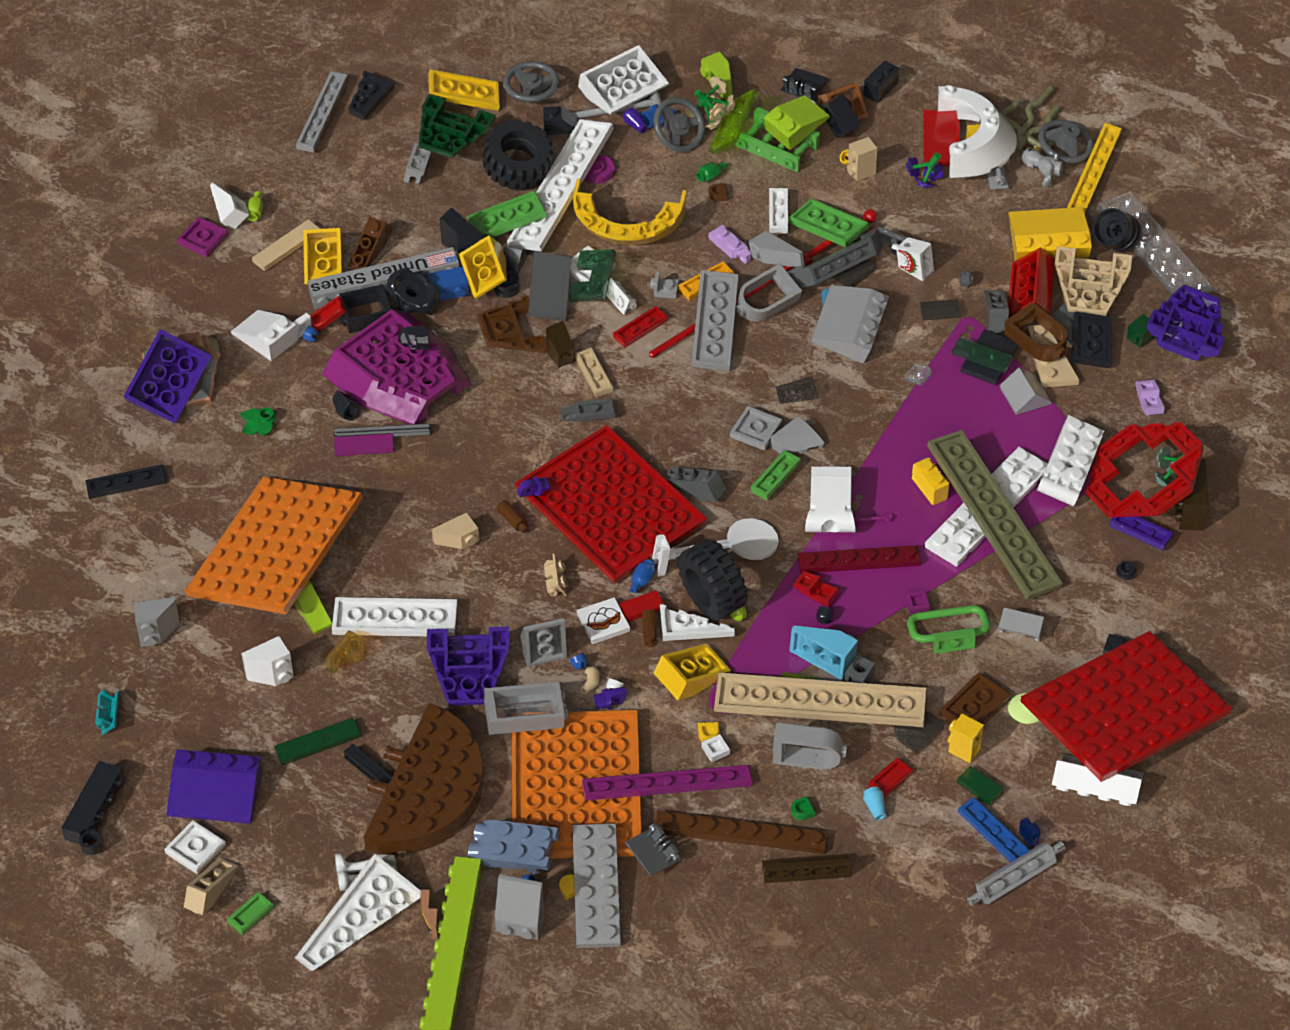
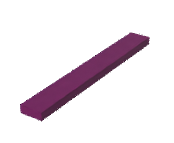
[582,765,753,801]

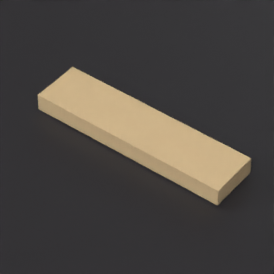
[252,219,320,271]

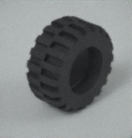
[482,120,554,191]
[677,539,748,620]

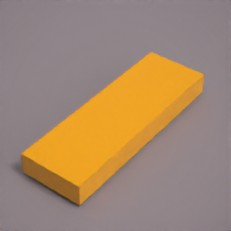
[678,261,734,301]

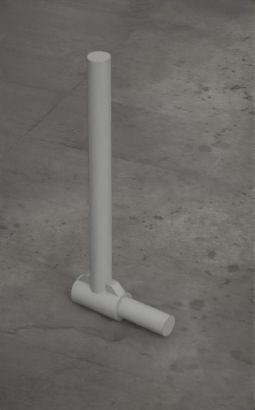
[572,91,662,119]

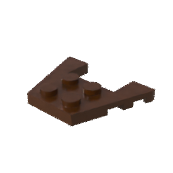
[477,295,547,353]

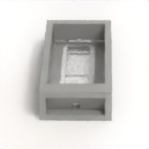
[484,682,568,735]

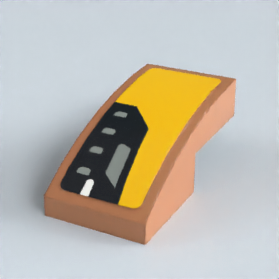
[420,890,438,939]

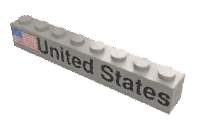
[308,247,459,309]

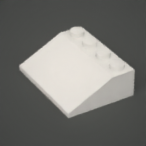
[578,45,669,115]

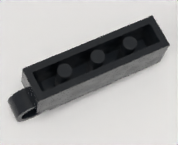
[61,761,125,855]

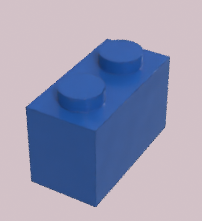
[427,267,469,301]

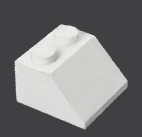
[242,636,294,686]

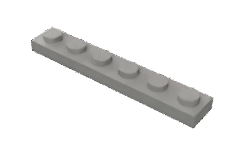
[296,71,348,152]

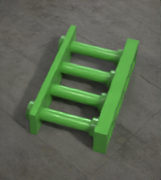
[735,107,820,172]

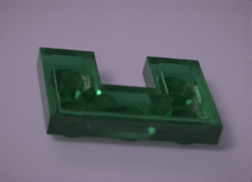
[569,249,616,302]

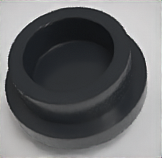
[1116,561,1136,580]

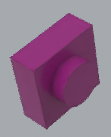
[905,591,930,614]

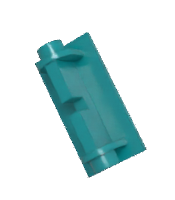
[95,690,119,735]

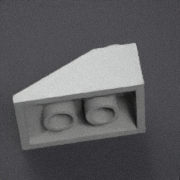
[520,618,567,667]
[495,874,545,940]

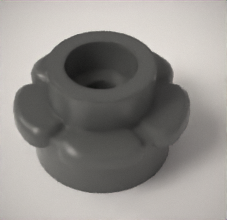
[959,270,973,288]

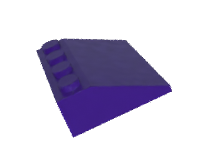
[123,329,212,424]
[167,749,263,824]

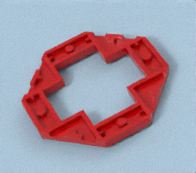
[1085,422,1204,518]

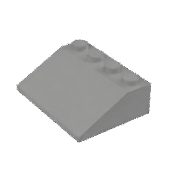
[810,285,889,364]

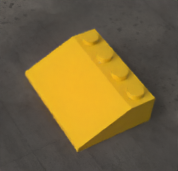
[1008,207,1092,261]

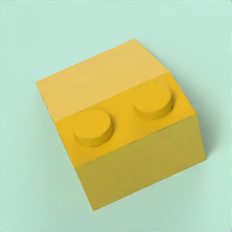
[303,228,344,285]
[459,235,507,299]
[653,643,731,701]

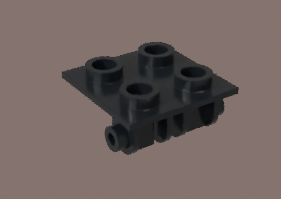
[780,68,827,101]

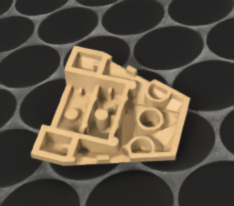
[1055,246,1132,316]

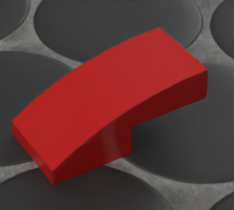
[793,571,840,607]

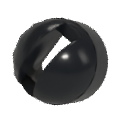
[816,606,834,624]

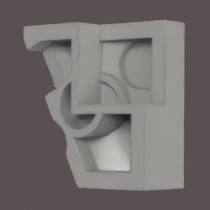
[771,416,825,454]

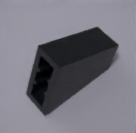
[439,208,485,254]

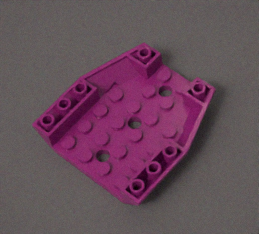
[322,309,471,424]

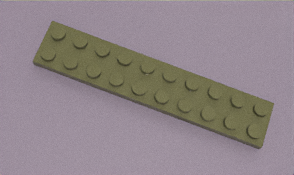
[927,430,1063,600]

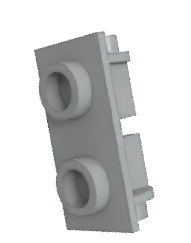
[987,165,1009,190]

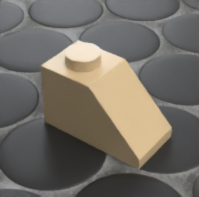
[432,513,479,549]

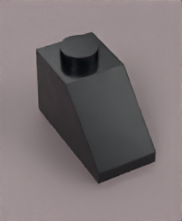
[543,106,580,135]

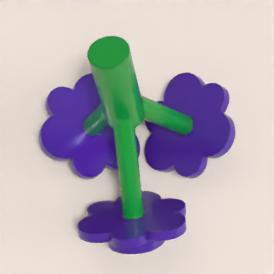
[906,152,943,189]

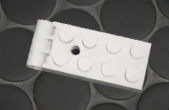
[1037,415,1104,506]

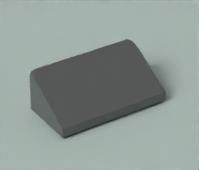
[878,227,907,247]

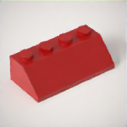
[1008,247,1055,322]

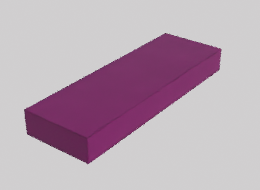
[334,433,394,456]

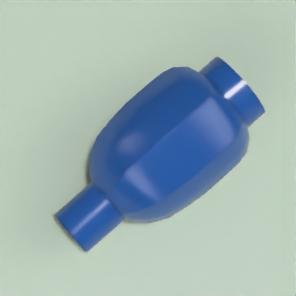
[630,559,655,593]

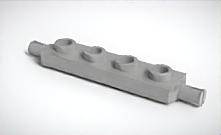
[967,841,1065,906]

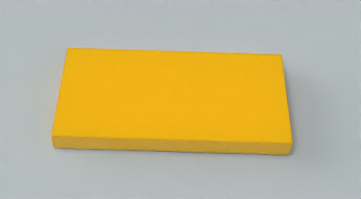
[428,69,500,111]

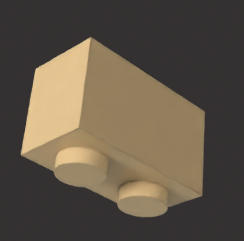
[847,137,877,181]

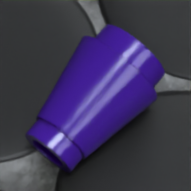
[623,108,648,134]

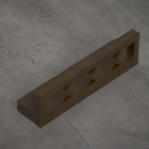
[762,854,851,883]

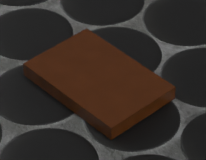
[939,672,1011,725]

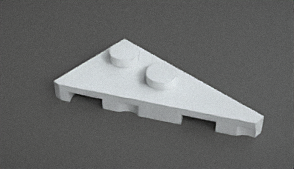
[660,605,735,641]

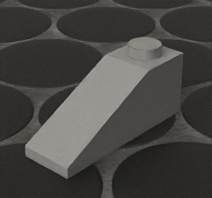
[749,231,805,267]

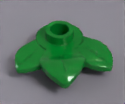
[240,407,276,436]

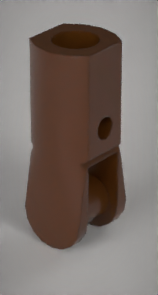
[642,610,656,647]

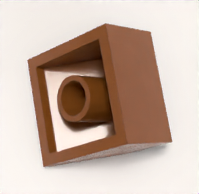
[818,82,869,120]

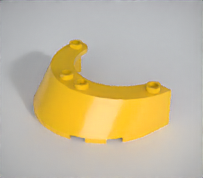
[573,179,686,246]

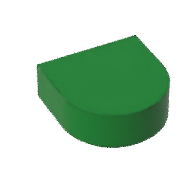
[791,796,816,821]

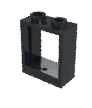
[339,284,391,333]

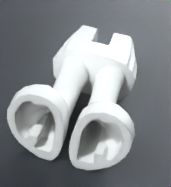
[335,853,398,891]

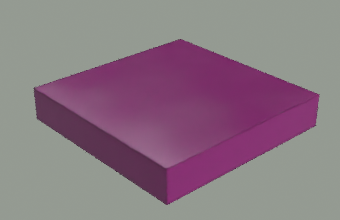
[177,217,229,258]

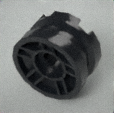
[494,269,520,298]

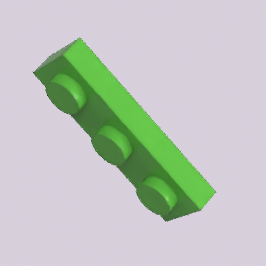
[751,450,801,501]

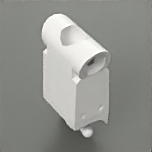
[805,464,855,533]

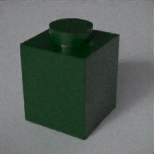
[1126,314,1155,348]

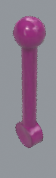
[853,513,893,523]

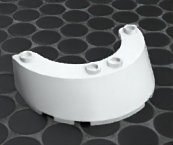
[938,85,1017,178]

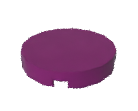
[584,155,615,184]

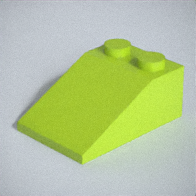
[764,95,830,150]

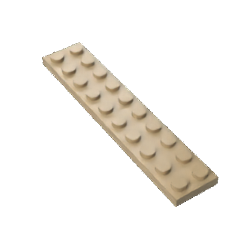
[714,673,926,727]

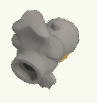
[1022,146,1063,187]

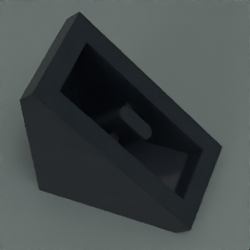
[503,246,529,274]

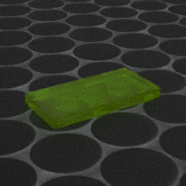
[709,89,758,155]

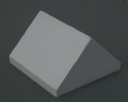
[1000,367,1051,415]

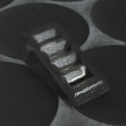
[776,376,819,404]

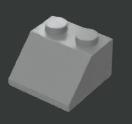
[134,597,180,647]

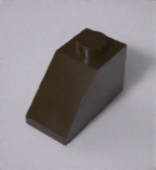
[546,321,575,368]

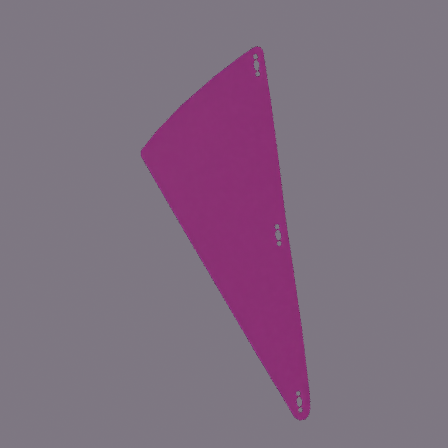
[709,317,1096,714]

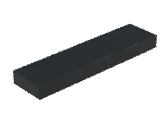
[85,464,167,499]

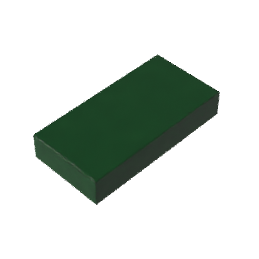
[957,766,1004,806]

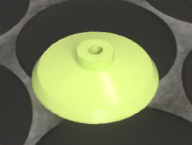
[1008,693,1039,724]

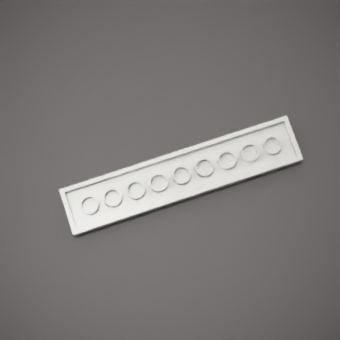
[507,119,614,252]

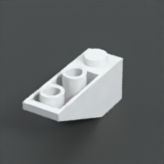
[210,183,249,229]

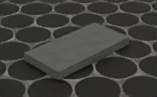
[528,251,571,321]

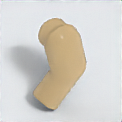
[579,666,600,695]

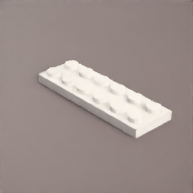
[332,597,458,636]

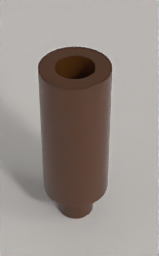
[497,500,529,533]

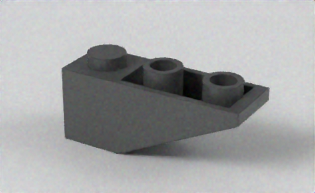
[664,467,726,502]

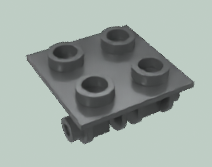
[625,823,681,877]

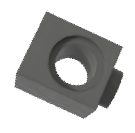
[845,655,875,684]

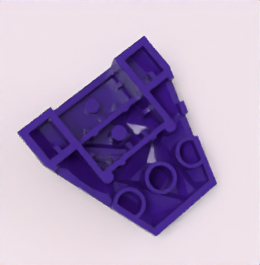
[1146,285,1224,361]
[427,627,510,706]

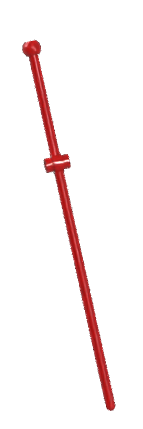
[649,209,878,358]

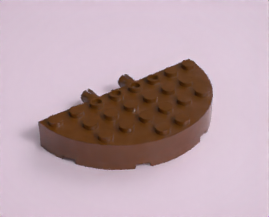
[364,703,483,854]

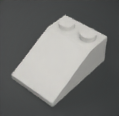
[231,310,298,361]

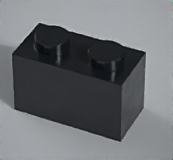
[863,61,899,103]
[819,93,861,138]

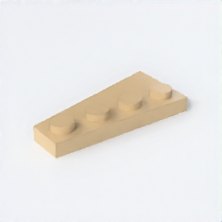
[1027,325,1079,388]

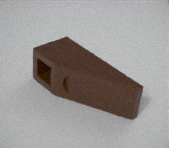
[348,216,392,270]

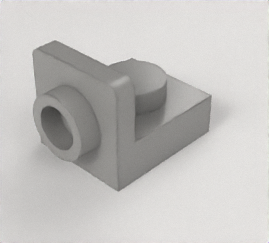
[650,271,678,299]

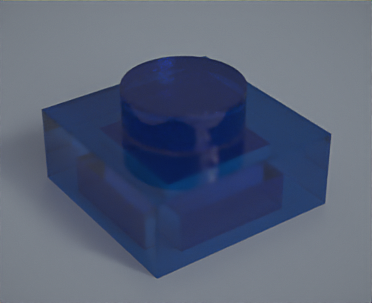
[1019,817,1040,847]

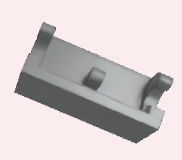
[403,143,431,184]
[998,608,1044,641]

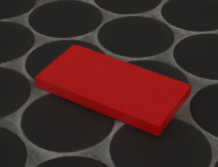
[923,110,960,166]

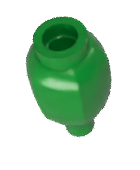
[696,162,726,183]

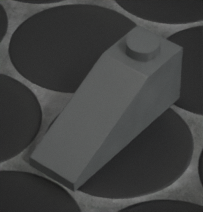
[984,290,1009,333]

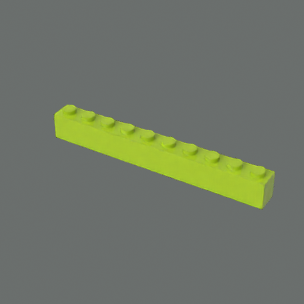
[420,856,482,1030]

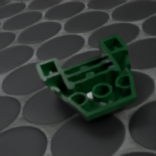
[418,94,496,158]

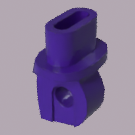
[517,476,550,497]
[593,687,627,710]

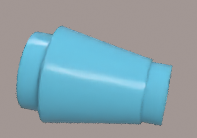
[863,787,887,820]

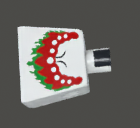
[891,238,934,281]

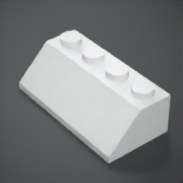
[1052,753,1144,806]

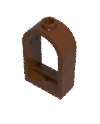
[1005,302,1067,362]

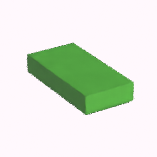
[227,891,274,936]

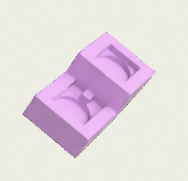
[1135,380,1164,415]

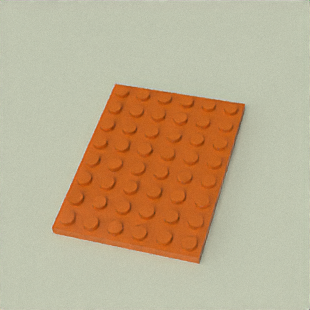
[184,477,363,615]
[512,710,641,859]

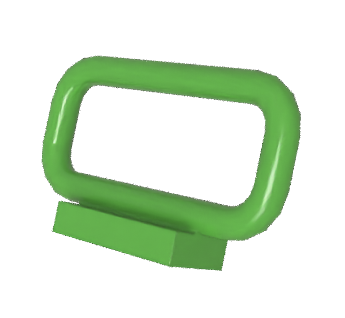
[907,605,990,654]

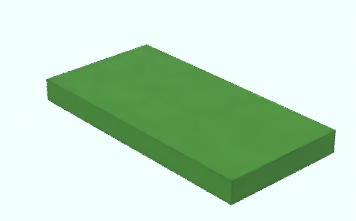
[467,191,547,237]
[788,198,869,247]

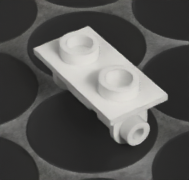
[603,277,637,315]

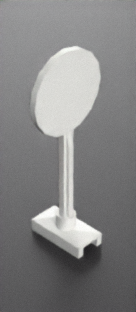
[651,518,779,577]

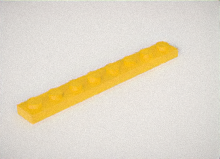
[1067,123,1122,214]

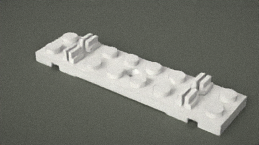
[925,447,1047,567]

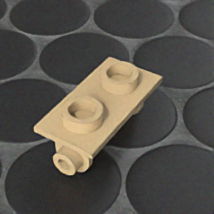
[544,554,568,596]

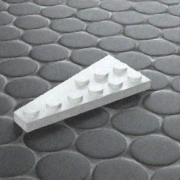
[294,854,421,972]

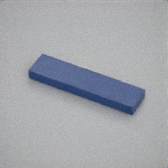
[958,797,1031,863]

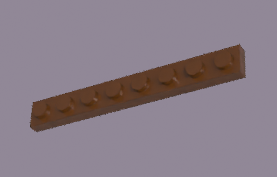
[655,811,827,854]

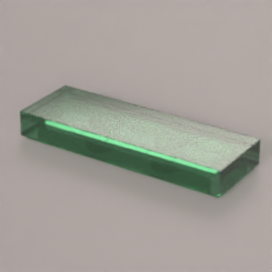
[952,337,1013,373]

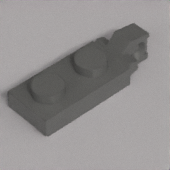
[560,398,615,422]

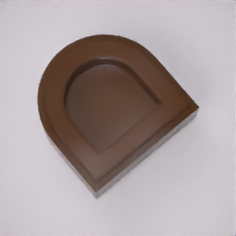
[708,183,728,201]

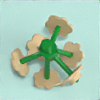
[684,77,735,129]

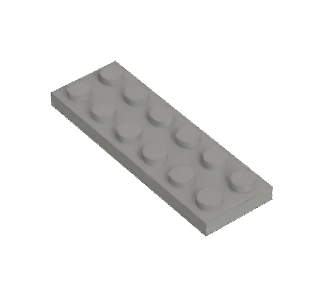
[691,270,738,371]
[573,824,620,948]

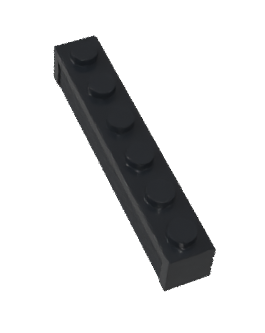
[343,744,393,784]

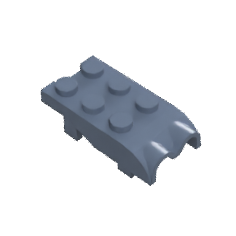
[468,820,560,874]

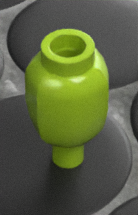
[246,191,264,221]

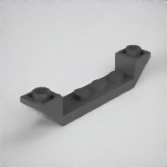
[787,229,883,288]

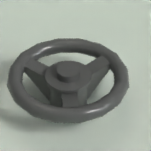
[503,61,559,103]
[653,97,705,153]
[1038,119,1094,164]

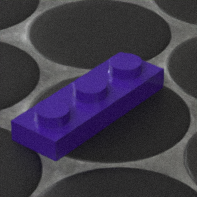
[1109,517,1173,551]

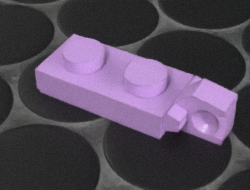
[708,225,751,264]

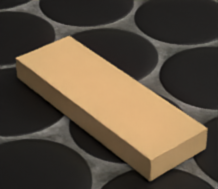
[575,348,613,397]

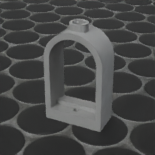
[735,263,802,322]
[773,723,847,769]

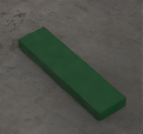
[274,717,361,766]

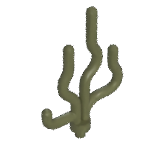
[1000,86,1060,151]

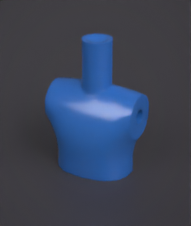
[641,104,675,128]

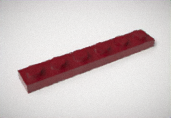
[798,545,921,574]

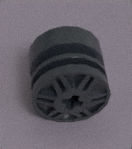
[1093,208,1142,253]

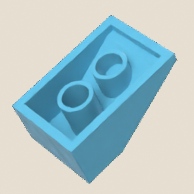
[790,625,858,680]

